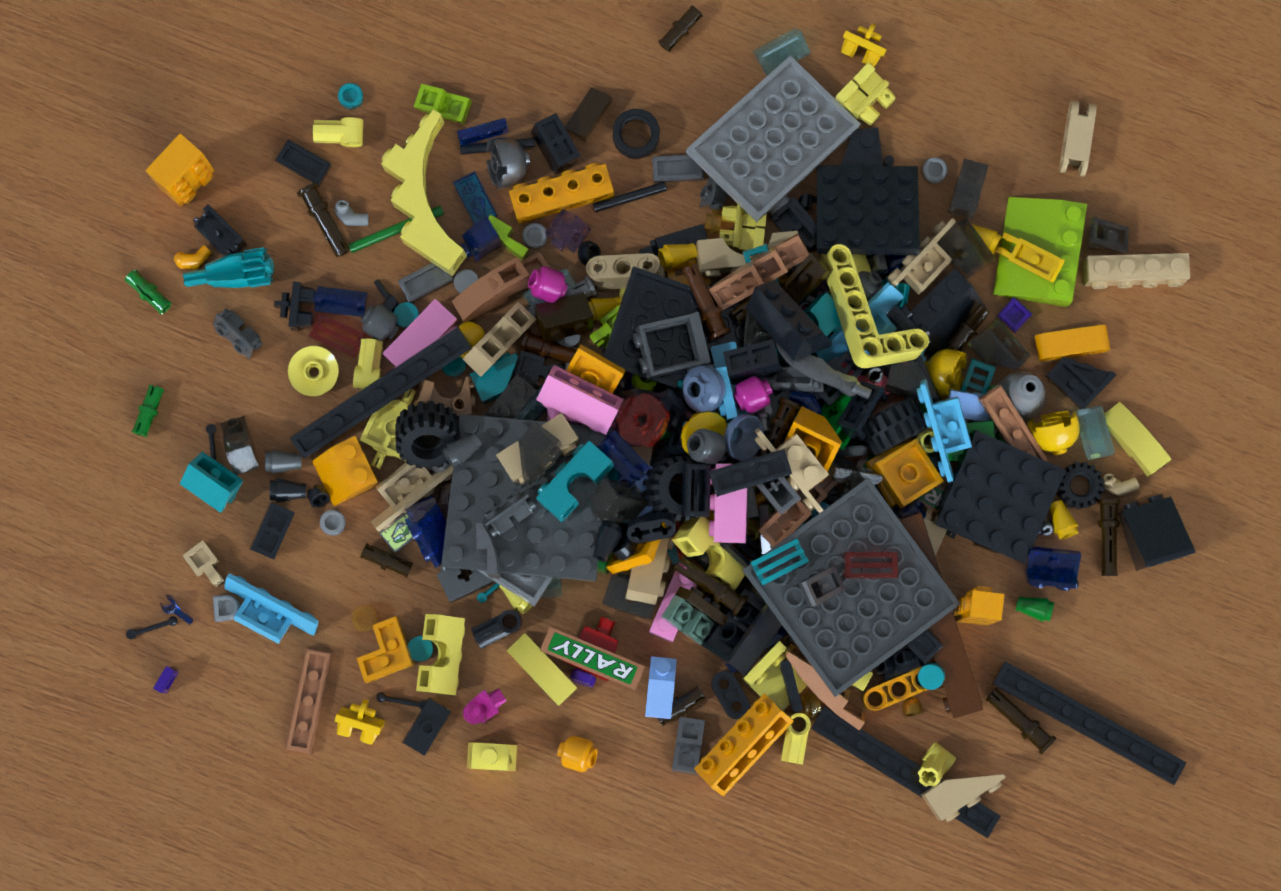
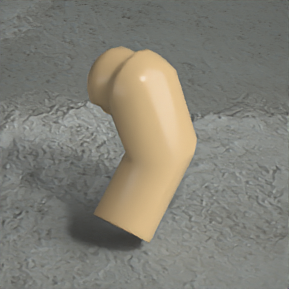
[1102,473,1140,497]

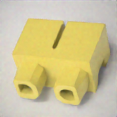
[835,62,896,126]
[719,203,767,253]

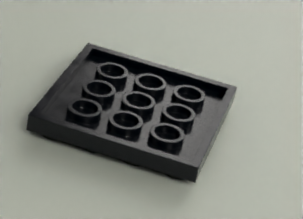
[817,165,920,255]
[933,430,1066,564]

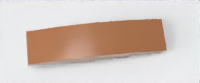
[708,233,810,310]
[757,464,843,547]
[786,643,866,730]

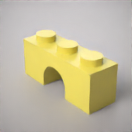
[671,517,745,590]
[416,614,465,695]

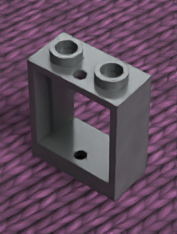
[633,312,711,379]

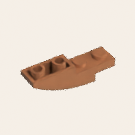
[451,252,549,323]

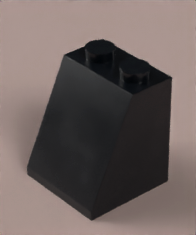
[1118,494,1196,571]

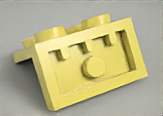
[743,641,807,710]

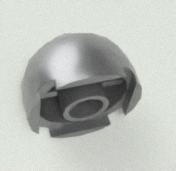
[486,137,530,189]

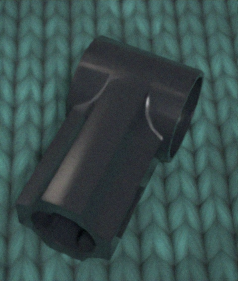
[471,610,523,649]

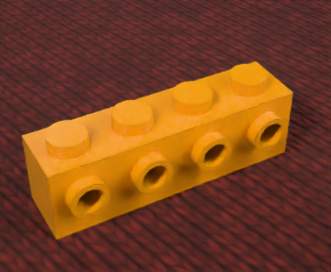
[509,163,614,225]
[953,586,1005,626]
[694,693,793,797]

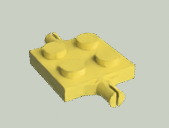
[360,389,417,469]

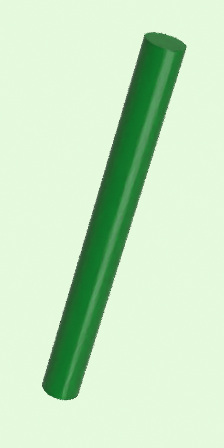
[348,205,444,253]

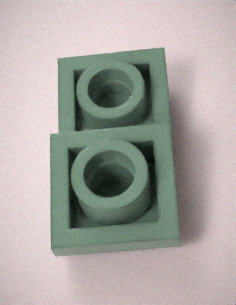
[662,595,714,645]

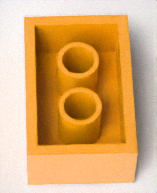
[145,133,215,207]

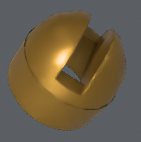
[902,697,924,717]

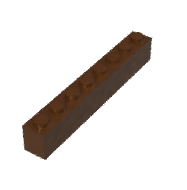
[898,511,983,718]

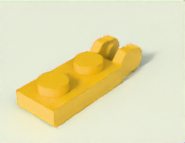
[995,232,1065,283]

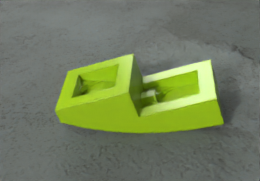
[414,84,472,125]
[488,215,529,260]

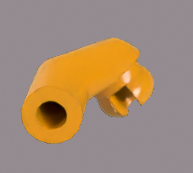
[174,245,212,270]

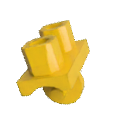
[841,23,887,67]
[335,699,386,745]

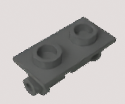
[699,175,728,212]
[213,309,263,359]
[768,366,824,392]
[482,491,536,537]

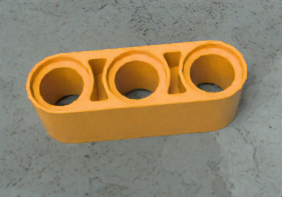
[1034,325,1110,361]
[862,668,928,711]

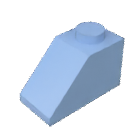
[645,656,677,719]

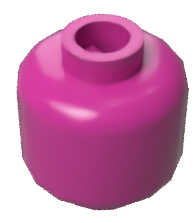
[528,266,568,303]
[733,376,773,414]

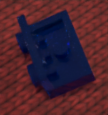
[1025,546,1081,591]

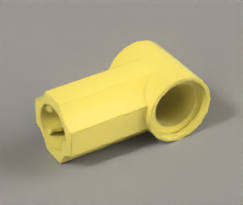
[313,117,364,147]
[353,338,384,389]
[781,713,811,765]
[918,742,956,787]

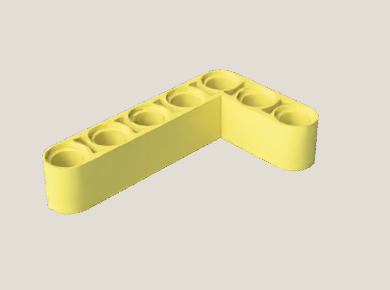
[823,244,929,368]

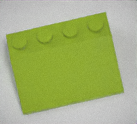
[993,197,1087,307]

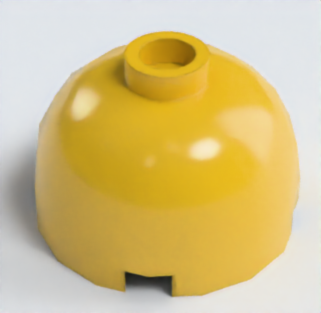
[925,349,967,399]
[1027,411,1080,455]

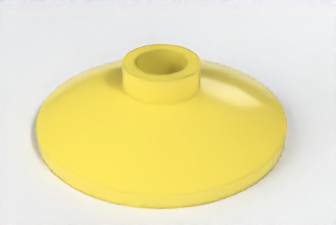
[288,346,339,396]

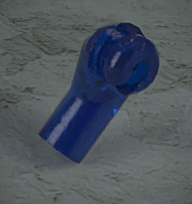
[789,390,822,415]

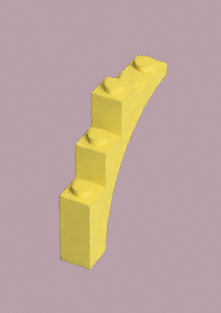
[381,109,467,276]

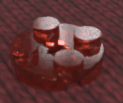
[617,394,670,447]

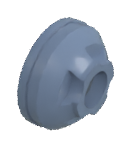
[682,365,725,412]
[723,414,764,461]

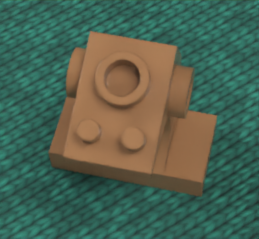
[413,376,475,417]

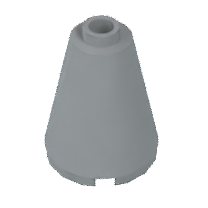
[999,371,1046,421]

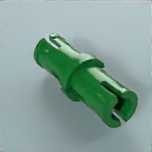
[124,269,172,315]
[131,384,165,438]

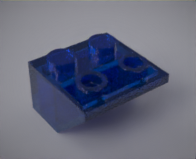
[404,495,447,568]

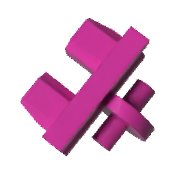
[463,688,506,724]

